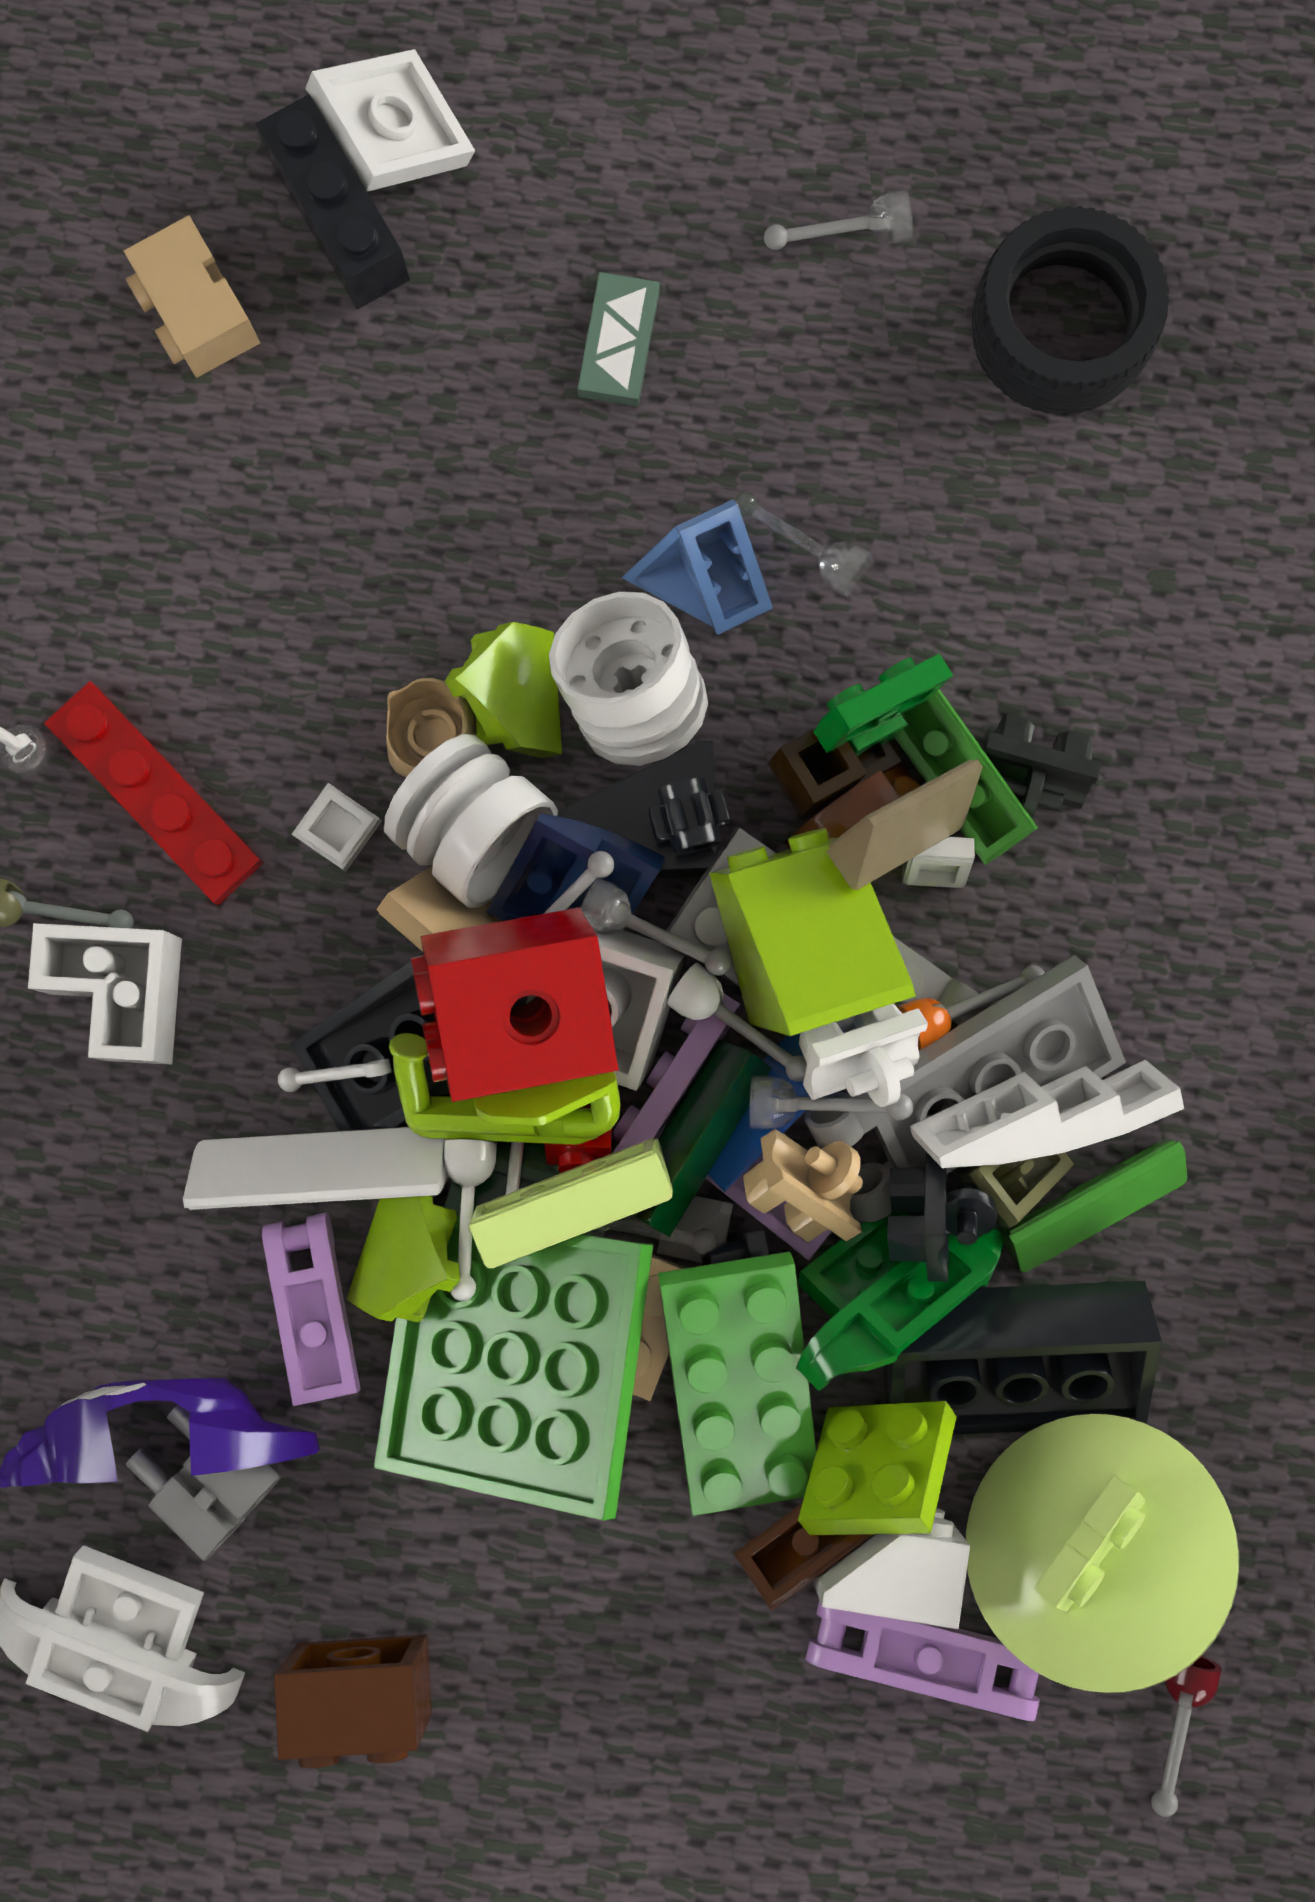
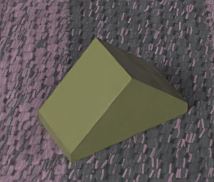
[956,1153,1074,1228]

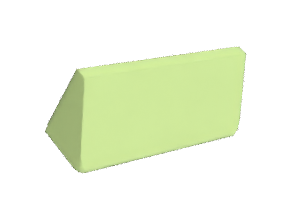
[468,1137,673,1268]

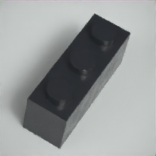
[255,94,410,309]

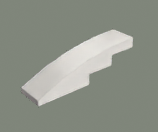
[910,1060,1184,1168]

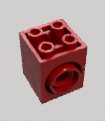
[411,908,619,1102]

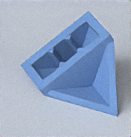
[621,499,773,635]

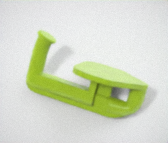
[389,1033,620,1145]

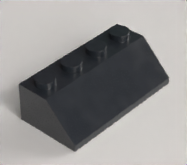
[884,1281,1162,1434]

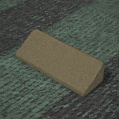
[826,759,983,890]

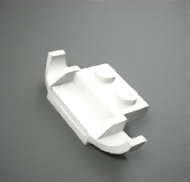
[0,1545,245,1732]

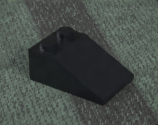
[291,953,451,1131]

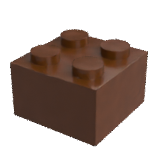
[274,1634,432,1768]

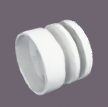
[549,592,708,766]
[384,734,558,908]

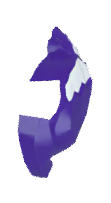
[0,1378,320,1488]

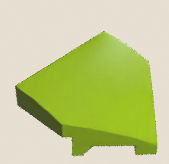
[444,622,562,758]
[346,1195,460,1323]

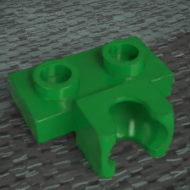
[813,653,953,757]

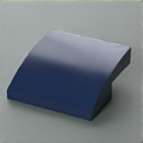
[486,813,665,930]

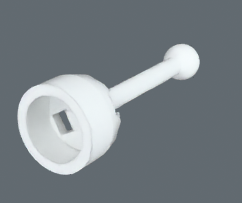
[444,1139,497,1301]

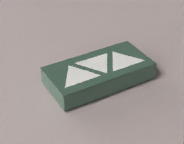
[577,272,660,407]

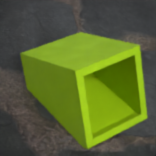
[709,828,916,1036]

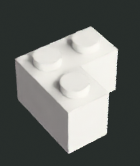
[28,923,182,1065]

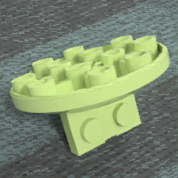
[966,1414,1239,1693]

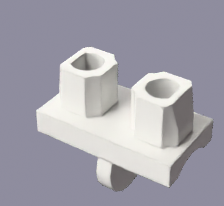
[799,1004,928,1107]

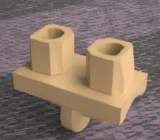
[743,1128,863,1242]

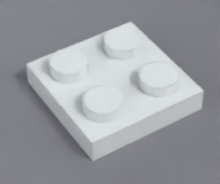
[305,49,475,192]

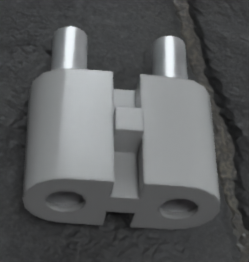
[126,1405,281,1561]

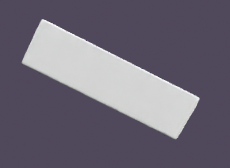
[183,1127,449,1210]

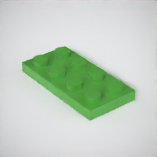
[658,1252,816,1516]

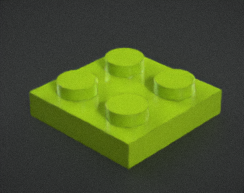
[798,1401,956,1535]

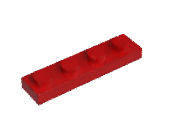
[44,681,264,906]

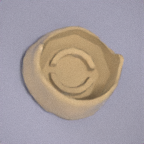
[386,678,477,778]

